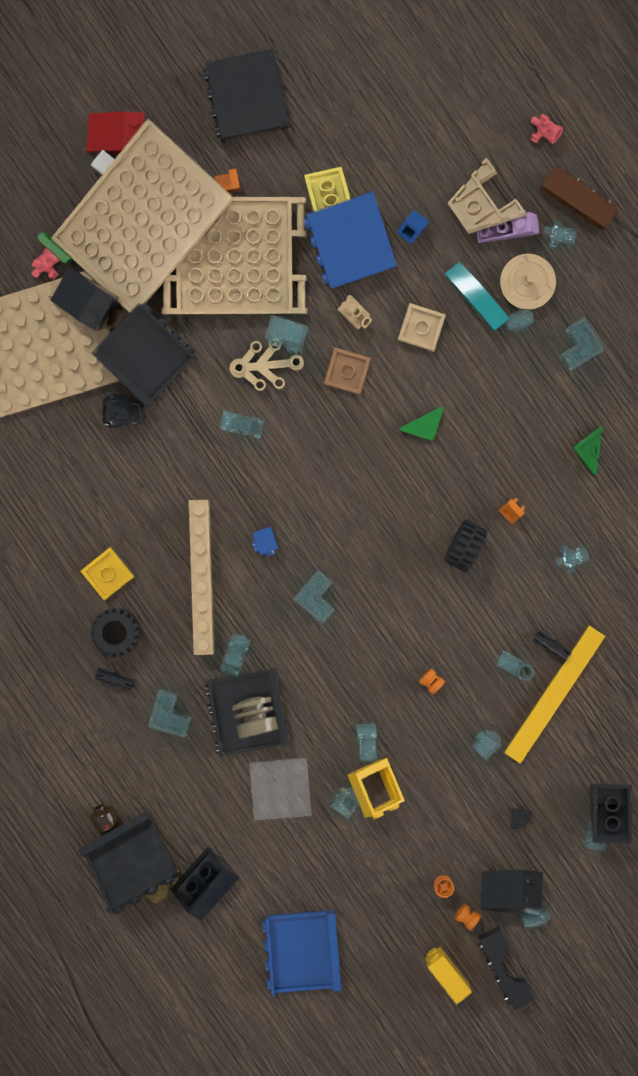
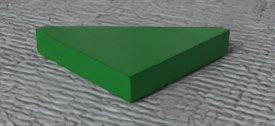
[399,407,444,442]
[572,426,603,476]

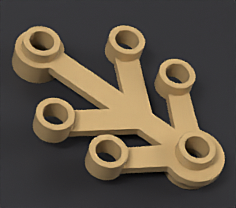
[230,339,304,391]

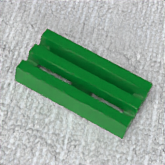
[37,232,74,264]

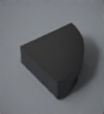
[510,809,532,829]

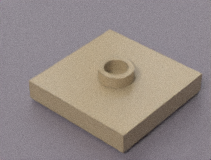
[398,303,446,352]

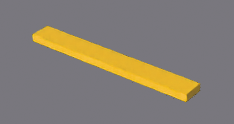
[504,626,605,764]

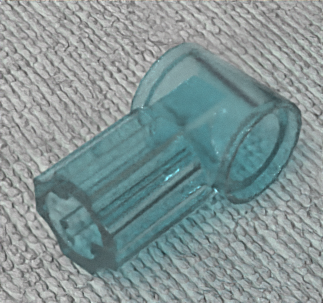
[496,650,534,681]
[356,722,377,762]

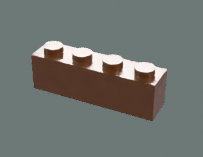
[540,166,618,232]

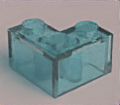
[265,315,309,355]
[559,317,605,372]
[293,569,335,624]
[148,688,192,738]

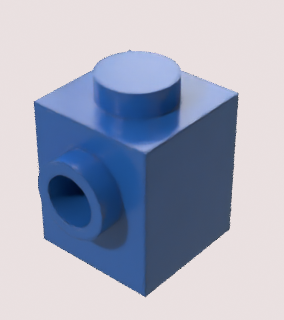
[397,210,430,245]
[252,527,279,557]

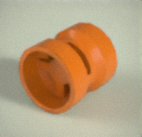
[418,668,445,695]
[434,875,454,898]
[454,903,481,931]

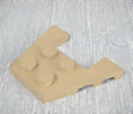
[448,158,526,234]

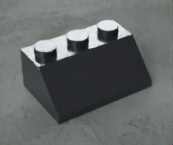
[170,847,240,921]

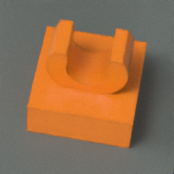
[498,498,525,524]

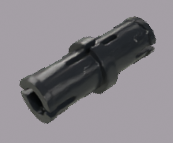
[533,630,571,662]
[95,668,135,691]

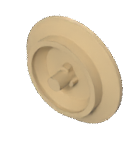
[500,254,556,310]

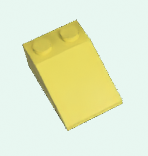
[304,167,351,212]

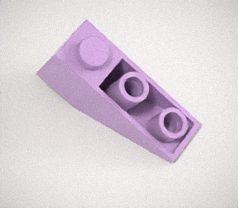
[476,212,540,243]

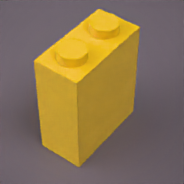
[425,946,472,1004]

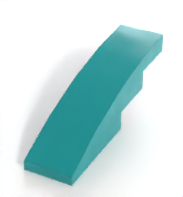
[445,262,510,331]

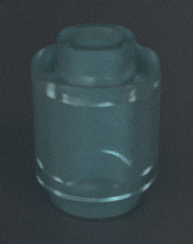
[505,309,535,333]
[521,906,551,929]

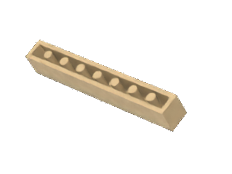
[189,500,215,655]

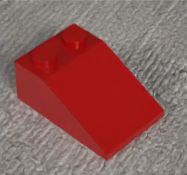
[86,111,146,155]

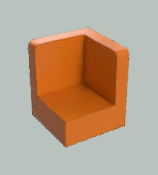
[215,169,241,194]

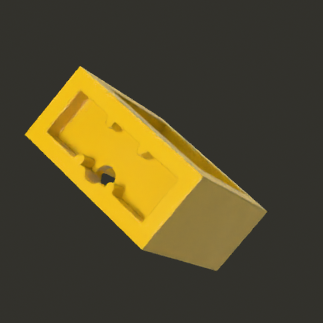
[348,758,405,819]

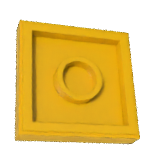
[80,547,135,601]

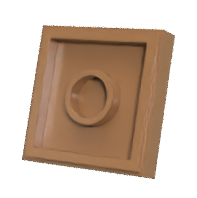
[324,347,371,395]

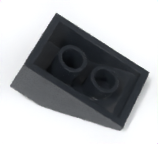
[50,267,119,331]
[590,784,632,844]
[481,870,543,916]

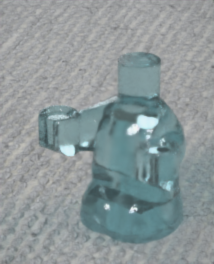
[543,219,577,250]
[555,544,589,574]

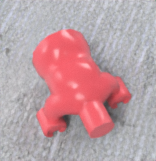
[530,114,563,144]
[31,247,60,280]

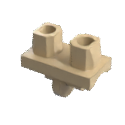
[337,295,372,329]

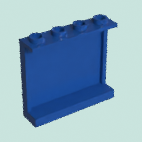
[304,190,396,289]
[262,910,341,996]

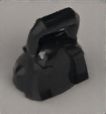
[102,393,145,428]

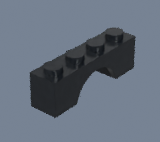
[478,926,535,1010]

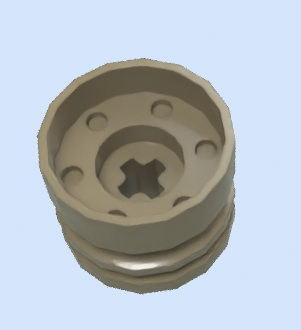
[232,697,278,739]

